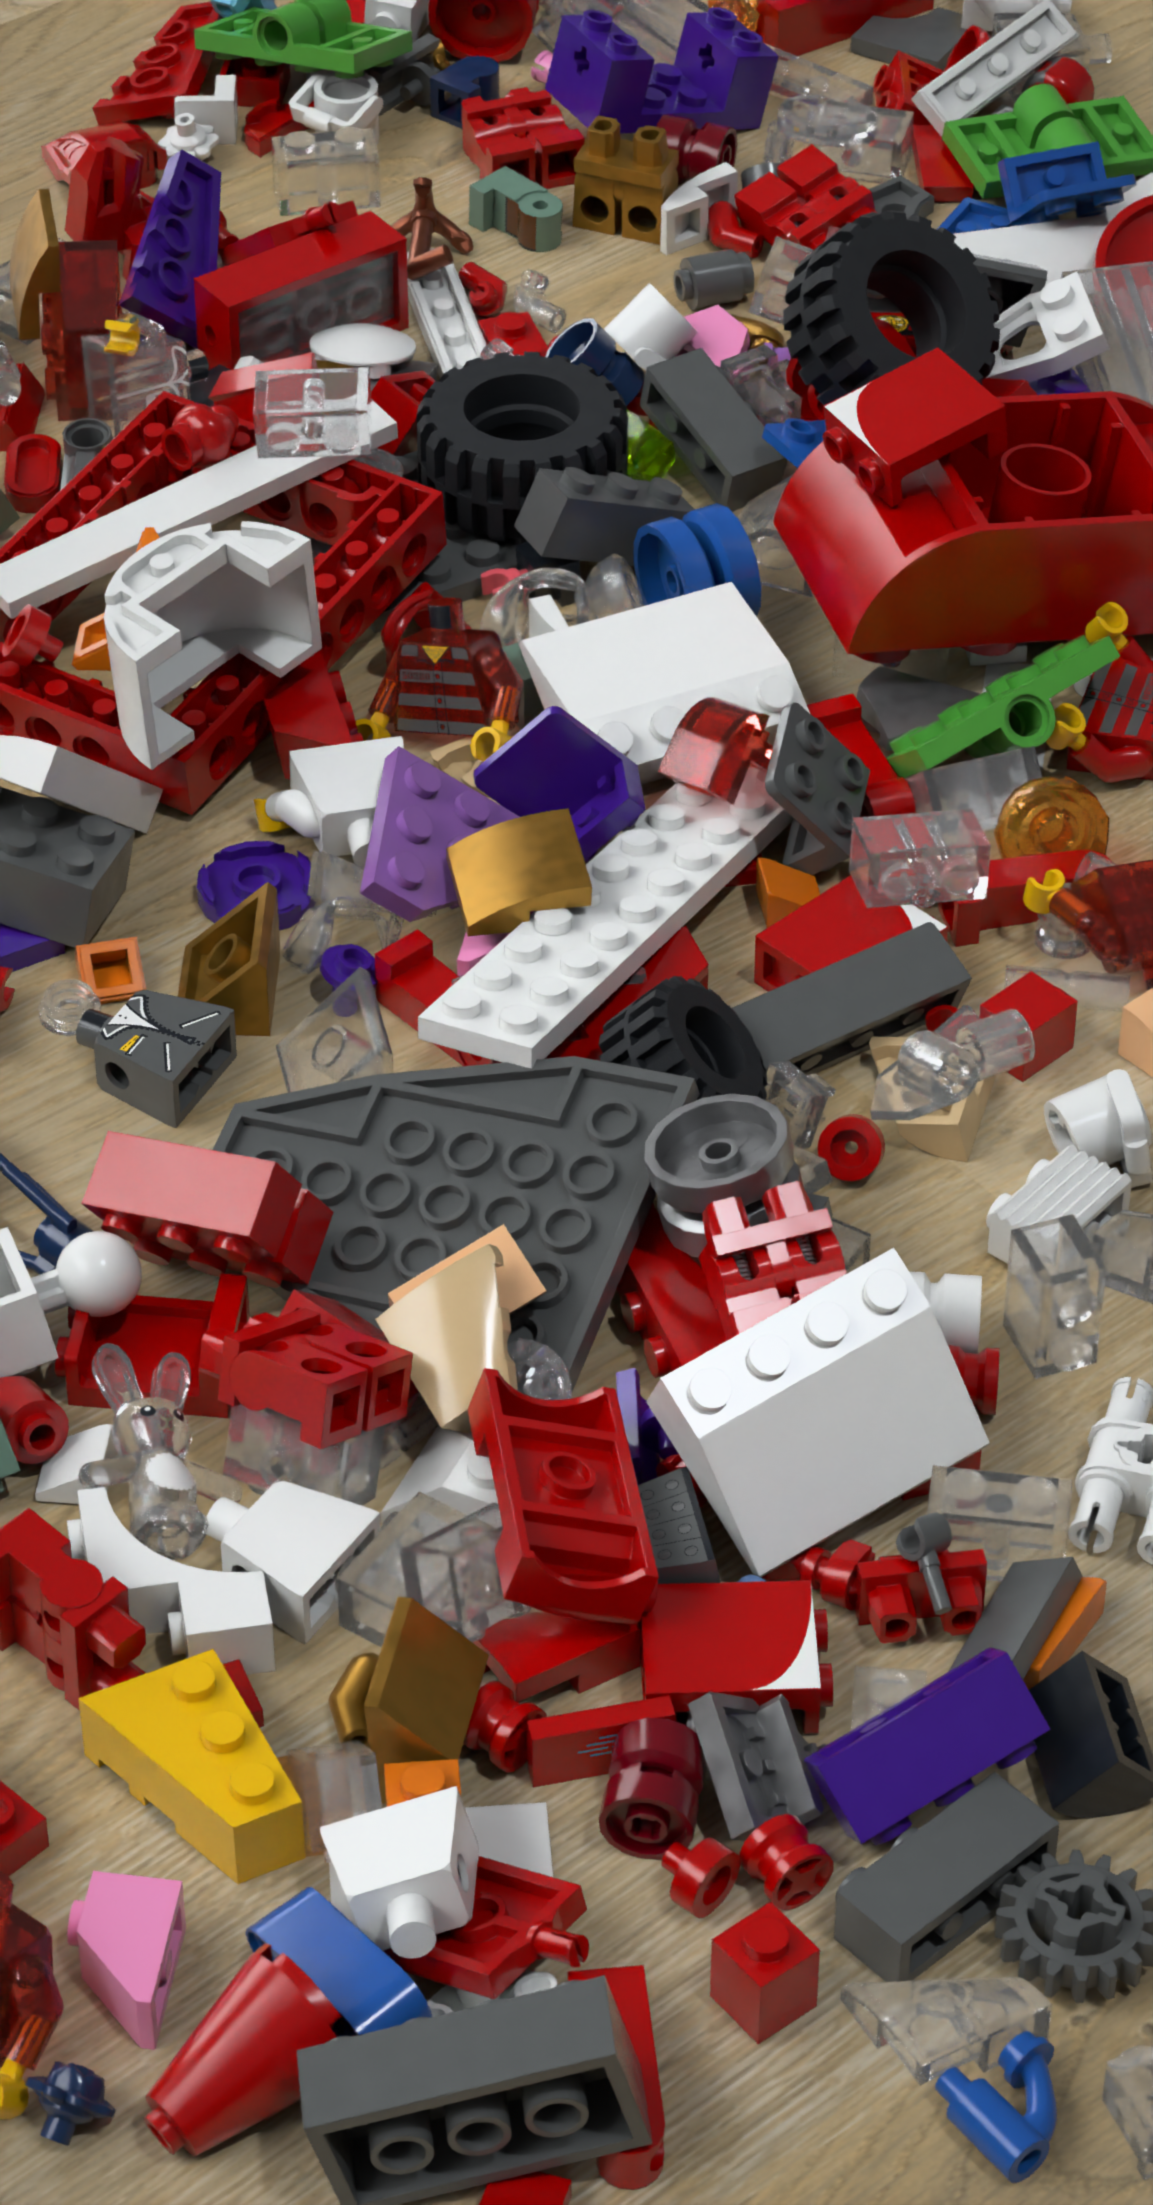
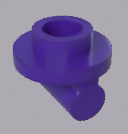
[319,944,378,1013]

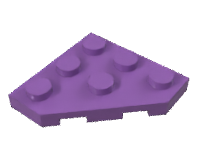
[360,746,520,922]

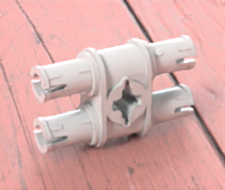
[1068,1377,1153,1565]

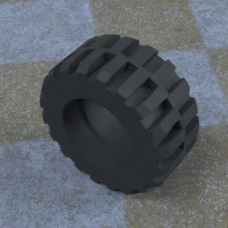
[783,210,1000,405]
[416,351,628,543]

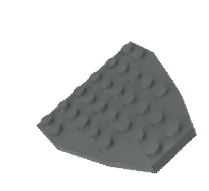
[213,1056,700,1400]

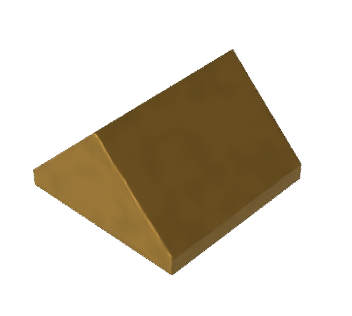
[178,882,280,1036]
[363,1596,489,1804]

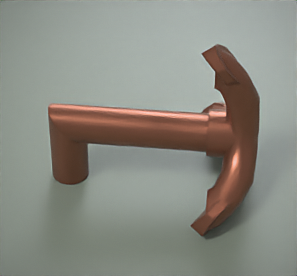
[391,177,473,280]

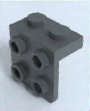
[765,702,870,875]

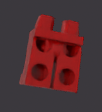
[199,1307,413,1450]

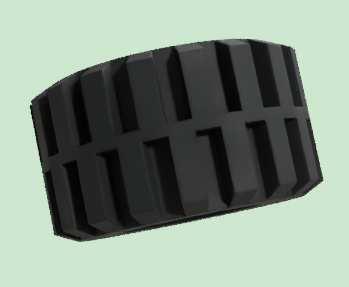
[599,976,768,1100]

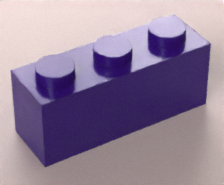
[803,1647,1050,1845]

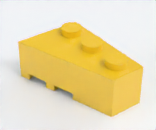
[78,1649,306,1884]

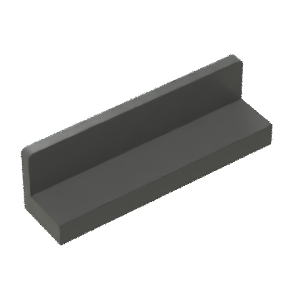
[732,922,972,1095]

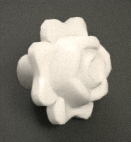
[158,113,220,161]

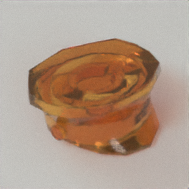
[994,776,1109,859]

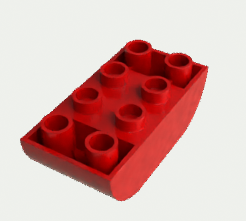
[773,391,1153,664]

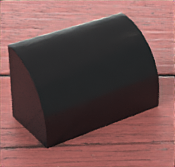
[1029,1651,1153,1818]

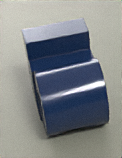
[430,56,500,129]

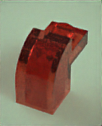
[658,697,773,805]

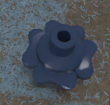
[25,2062,116,2146]

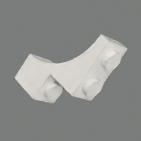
[67,1487,275,1675]

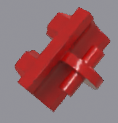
[855,1549,987,1644]

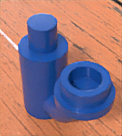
[935,2031,1057,2183]

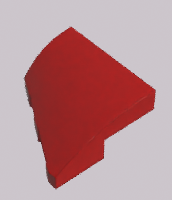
[449,1612,641,1702]

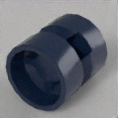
[545,318,645,406]

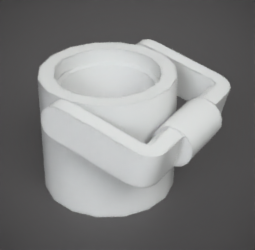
[289,72,383,156]
[604,283,698,371]
[1044,1069,1153,1188]

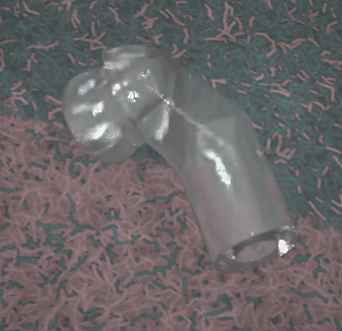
[513,269,566,333]

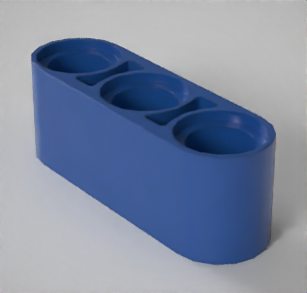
[245,1887,432,2037]

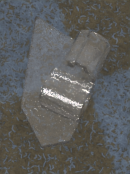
[870,1005,1035,1120]

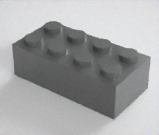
[0,786,135,948]
[297,1975,653,2205]

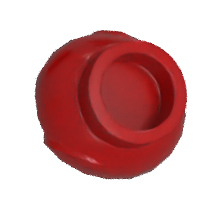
[161,403,239,471]

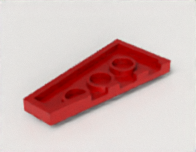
[93,2,223,125]

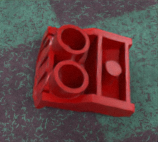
[41,121,167,189]

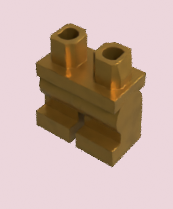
[572,116,679,245]

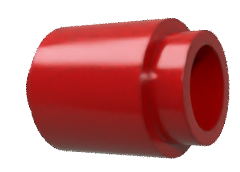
[0,1376,69,1464]

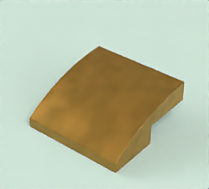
[9,189,61,340]
[446,808,592,937]

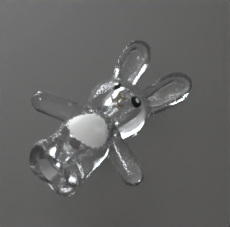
[78,1343,242,1561]

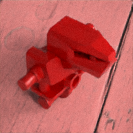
[65,136,240,281]

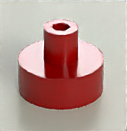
[2,604,63,667]
[817,1114,885,1181]
[661,1838,741,1918]

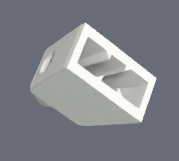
[204,1481,382,1644]
[320,1786,479,1959]

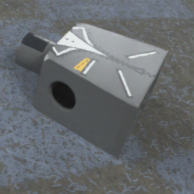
[76,990,237,1128]

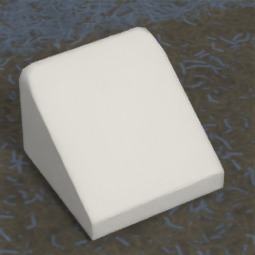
[35,1424,116,1504]

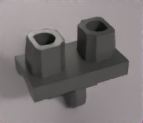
[364,33,440,116]

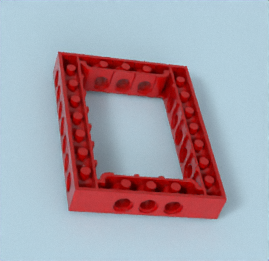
[0,391,447,815]

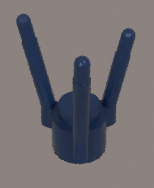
[0,1153,94,1275]

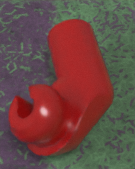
[458,262,508,317]

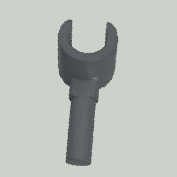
[896,1512,952,1615]

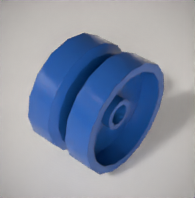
[633,503,762,617]

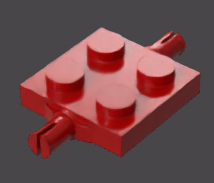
[218,200,358,266]
[382,1856,590,1999]

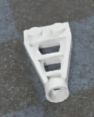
[986,272,1110,382]

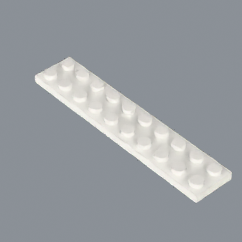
[418,755,793,1069]

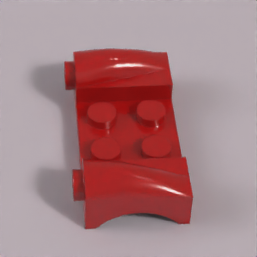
[467,1368,659,1625]

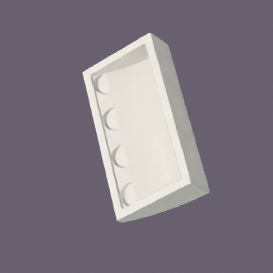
[953,215,1108,309]
[0,735,163,834]

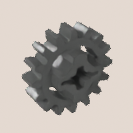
[995,1850,1153,2003]

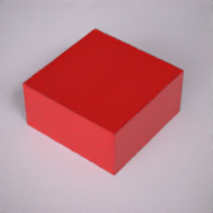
[219,57,291,107]

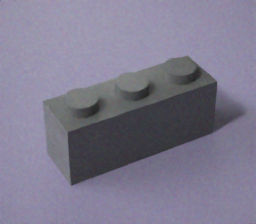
[640,348,787,511]
[514,467,695,566]
[834,1772,1059,1992]

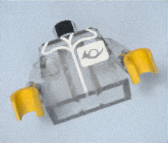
[81,312,209,440]

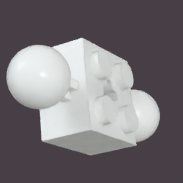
[0,1227,142,1378]

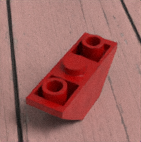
[263,651,364,780]

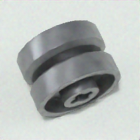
[644,1094,804,1257]

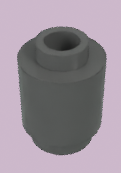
[673,249,755,310]

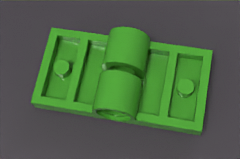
[194,0,413,79]
[942,84,1153,199]
[886,635,1120,778]

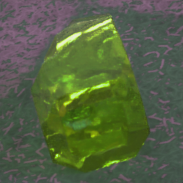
[627,410,676,481]

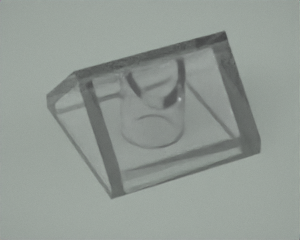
[276,967,393,1093]

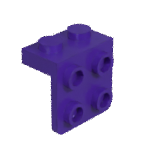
[473,706,646,864]

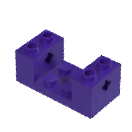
[545,7,779,134]

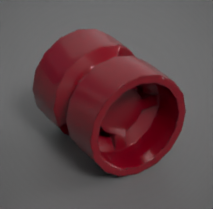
[656,114,737,184]
[598,1718,707,1860]

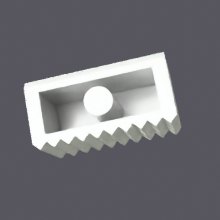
[986,1144,1132,1289]

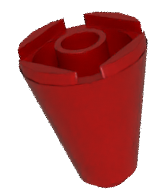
[143,1943,354,2156]

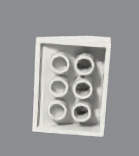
[519,582,810,785]
[646,1248,990,1577]

